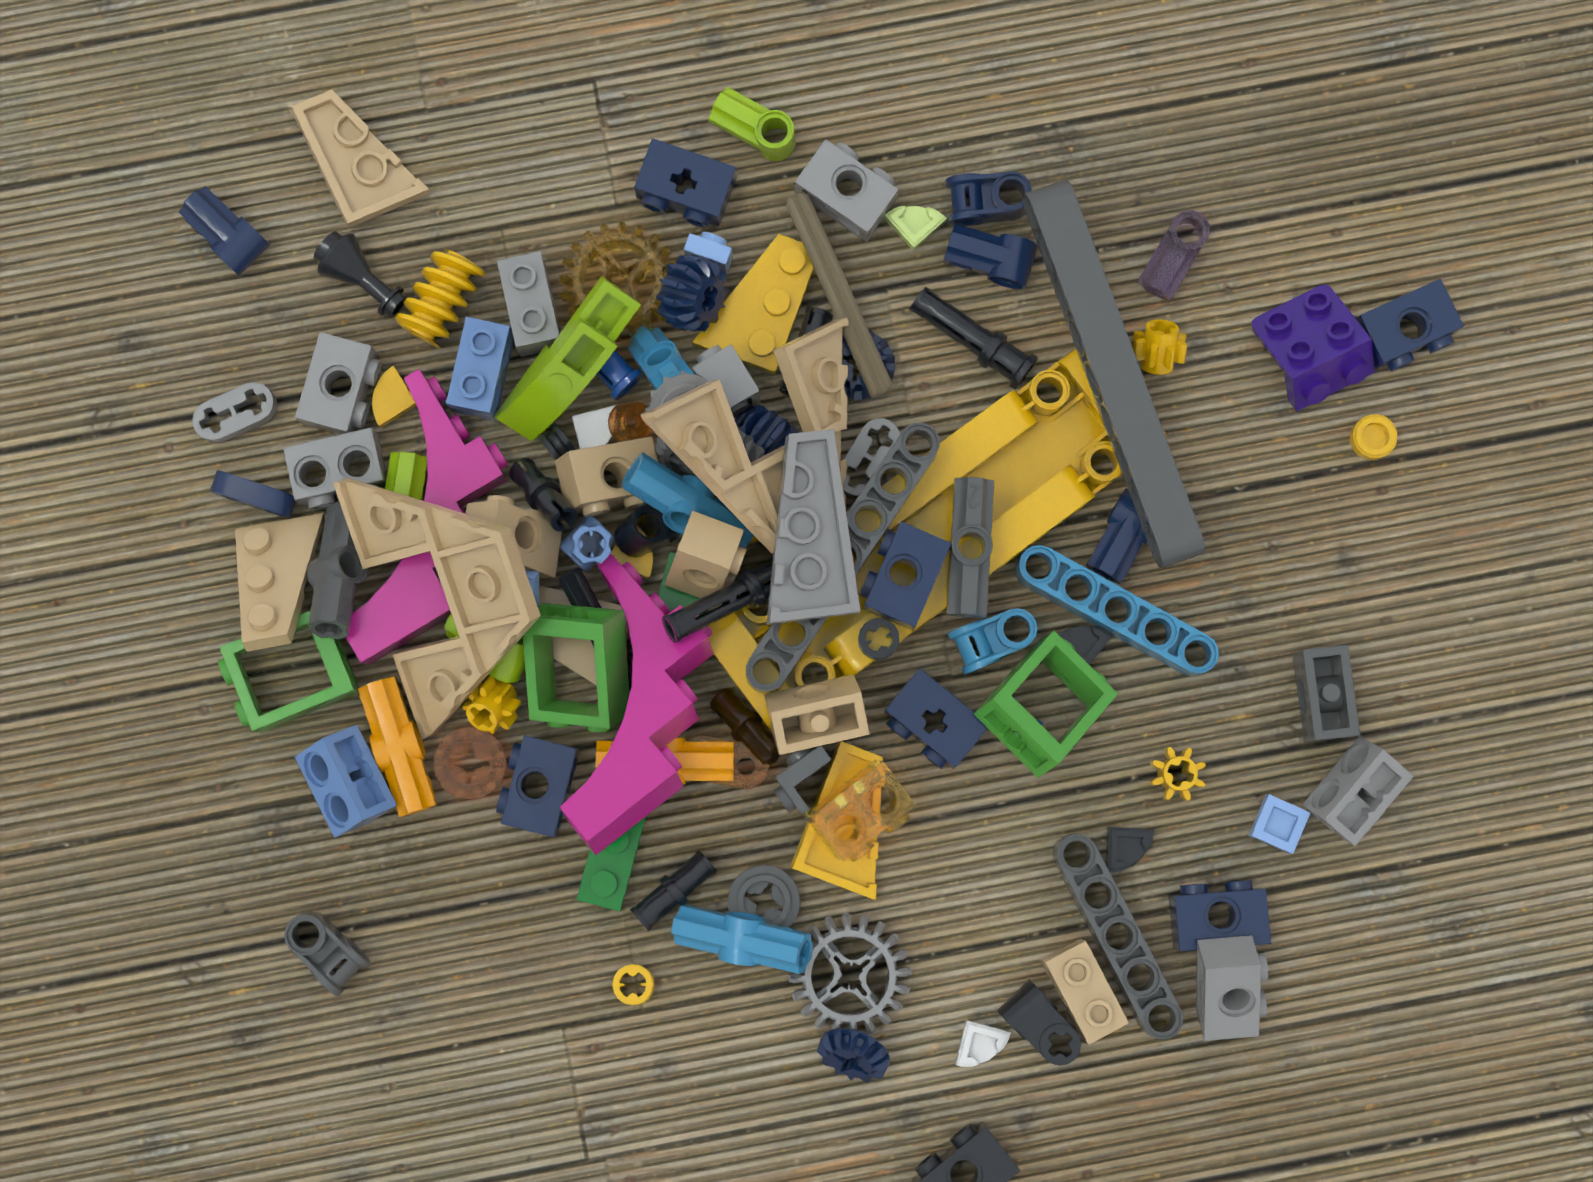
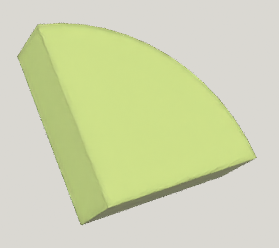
[884,206,947,251]

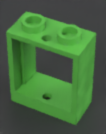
[523,603,630,732]
[218,610,359,733]
[974,630,1118,778]

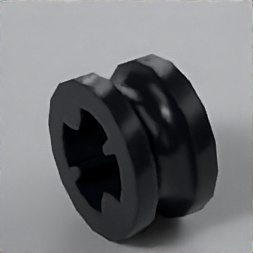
[537,423,576,461]
[858,618,899,660]

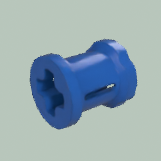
[596,347,643,401]

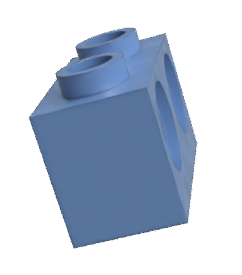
[446,317,514,421]
[295,725,397,838]

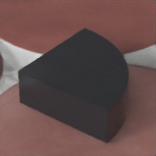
[1058,625,1113,665]
[1106,827,1154,872]

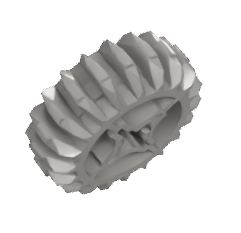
[788,913,911,1034]

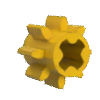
[1132,319,1188,375]
[462,676,521,734]
[1149,747,1206,801]

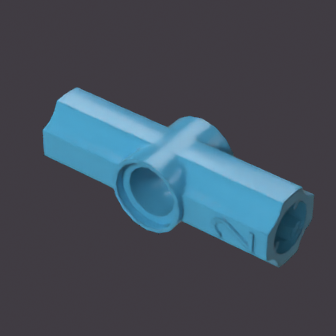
[627,325,694,394]
[622,452,754,548]
[671,904,813,974]

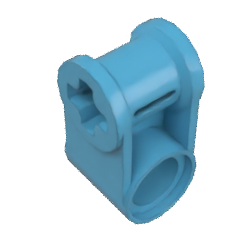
[947,608,1037,675]

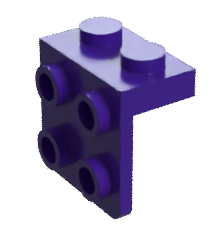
[1252,285,1375,412]

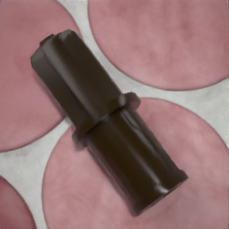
[710,688,781,765]

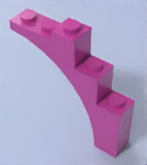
[346,369,508,665]
[560,553,714,856]

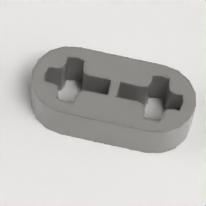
[192,382,278,443]
[843,418,900,498]

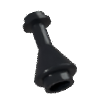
[313,231,407,318]

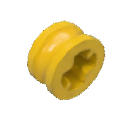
[612,964,655,1005]

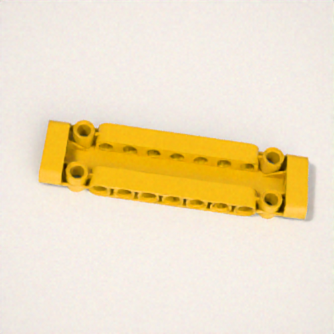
[709,348,1167,732]

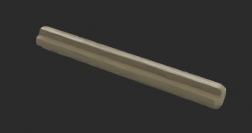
[787,192,893,398]

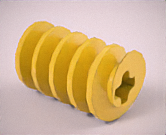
[395,249,486,349]

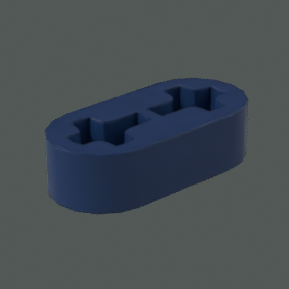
[210,470,296,519]

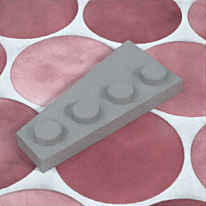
[766,429,861,625]

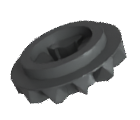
[728,865,800,928]

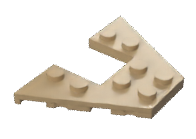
[640,317,848,554]
[333,478,541,739]

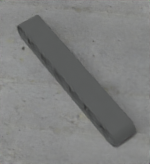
[746,423,940,694]

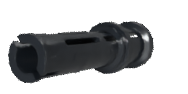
[910,287,1039,390]
[662,555,774,643]

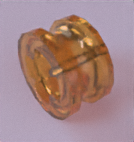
[608,402,652,442]

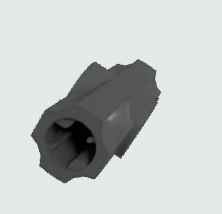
[947,477,994,618]
[307,502,368,639]

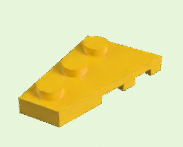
[692,234,814,375]
[790,741,883,900]

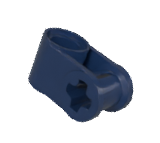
[945,171,1032,227]

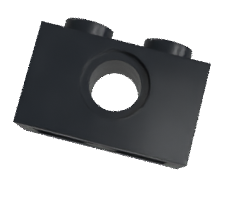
[912,1122,1020,1182]

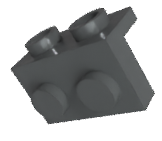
[773,746,831,815]

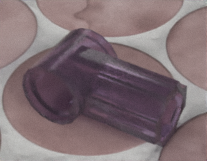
[1137,210,1210,302]

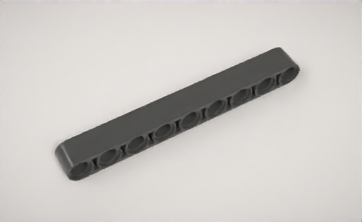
[1023,179,1205,569]

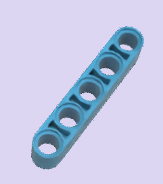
[1015,545,1219,676]

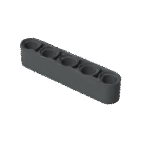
[1052,834,1183,1040]

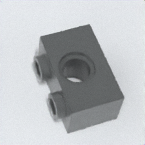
[1292,645,1360,742]

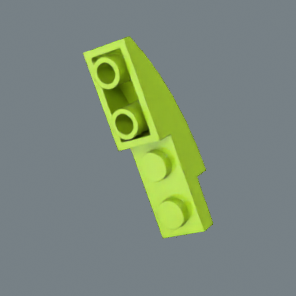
[494,276,641,442]

